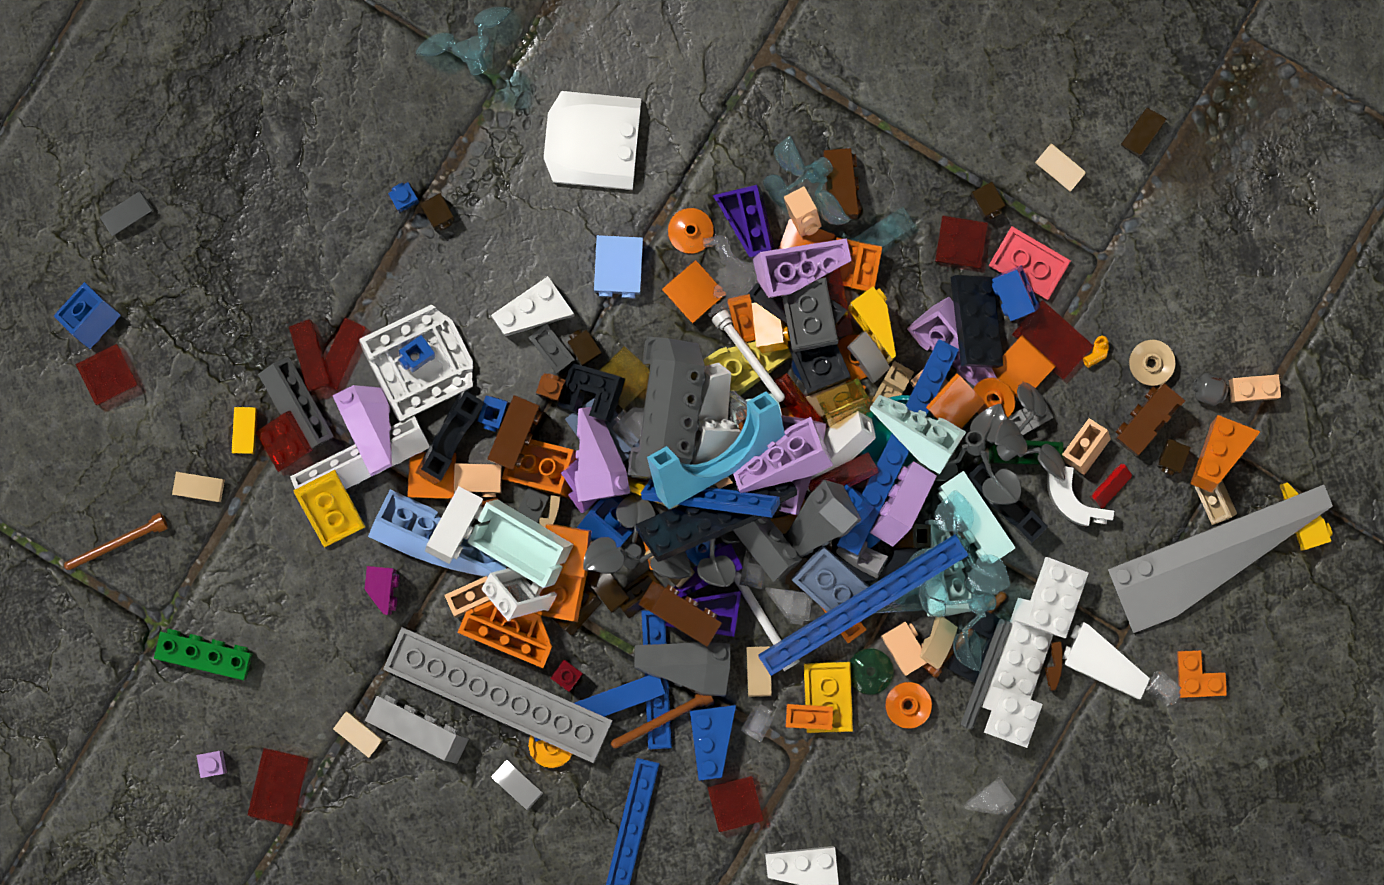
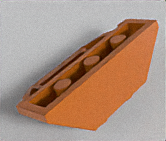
[458,600,552,668]

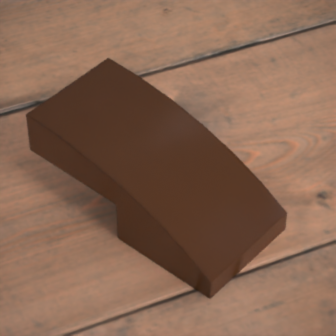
[1045,641,1062,690]

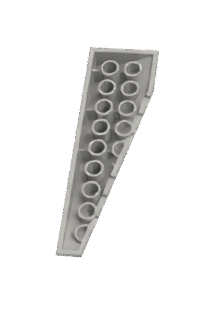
[1108,485,1333,633]

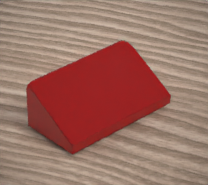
[1090,464,1132,508]

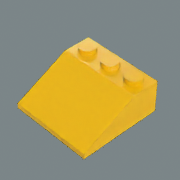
[848,287,896,364]

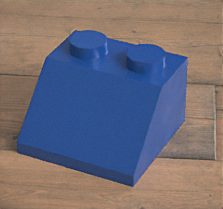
[54,282,120,349]
[577,496,634,547]

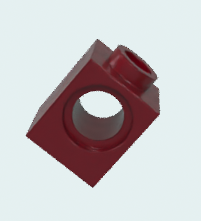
[550,660,583,692]

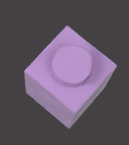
[197,750,227,778]

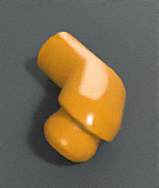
[1083,336,1109,368]

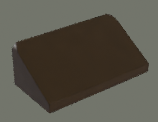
[1121,108,1167,158]
[620,569,661,618]
[552,586,602,635]

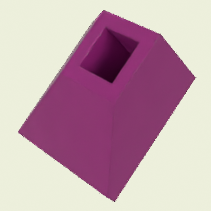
[364,566,400,615]

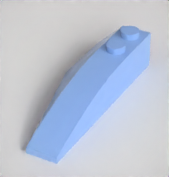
[368,489,507,577]

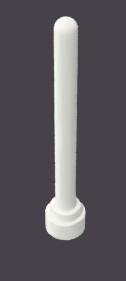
[712,310,785,402]
[734,572,800,671]

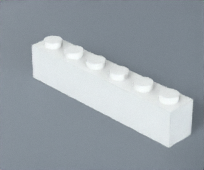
[290,415,429,489]

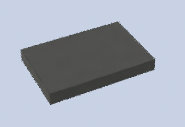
[782,277,839,353]

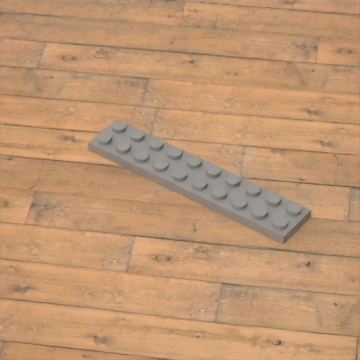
[383,627,613,763]

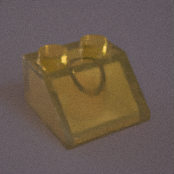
[599,346,650,410]
[816,378,871,427]

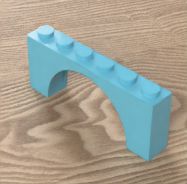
[647,392,785,509]

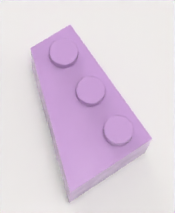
[870,461,937,546]

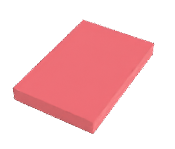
[988,226,1071,301]

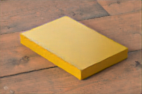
[293,470,365,548]
[804,662,853,733]

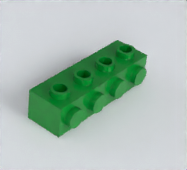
[154,628,253,680]

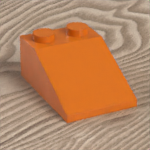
[502,439,577,500]

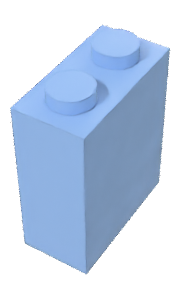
[594,235,643,298]

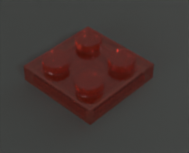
[935,215,988,269]
[75,344,138,406]
[256,411,313,472]
[707,776,764,832]

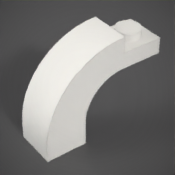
[1047,466,1114,526]

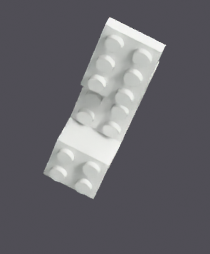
[982,557,1088,748]

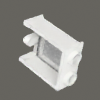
[482,568,557,622]

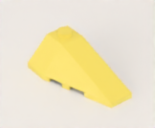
[703,341,792,403]

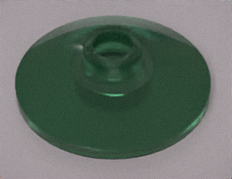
[849,648,893,694]

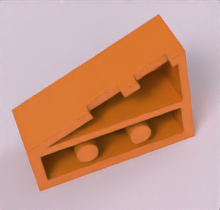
[1190,415,1260,492]

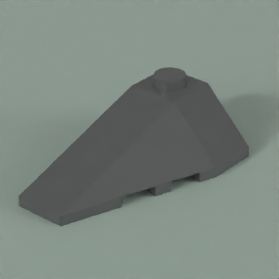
[785,480,861,558]
[634,642,730,697]

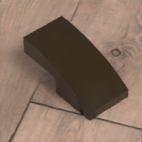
[586,570,630,613]

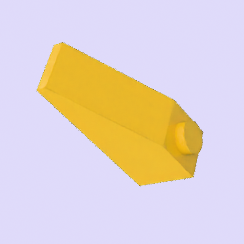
[1280,483,1332,550]

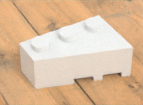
[491,276,575,336]
[425,486,484,564]
[765,846,839,885]

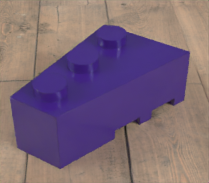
[713,185,775,259]
[665,591,741,637]

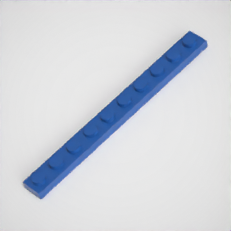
[837,339,959,556]
[758,534,968,676]

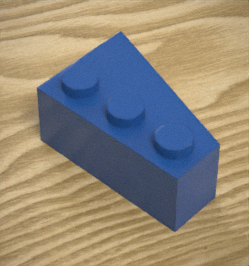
[690,705,736,780]

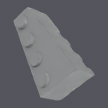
[365,695,469,764]

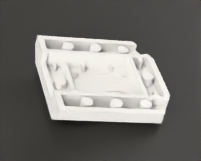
[544,91,641,190]
[359,305,473,422]

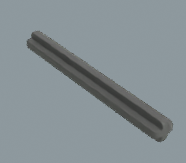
[961,619,1012,729]

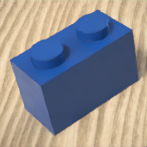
[992,265,1040,321]

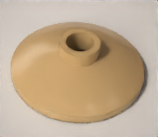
[1129,340,1175,386]

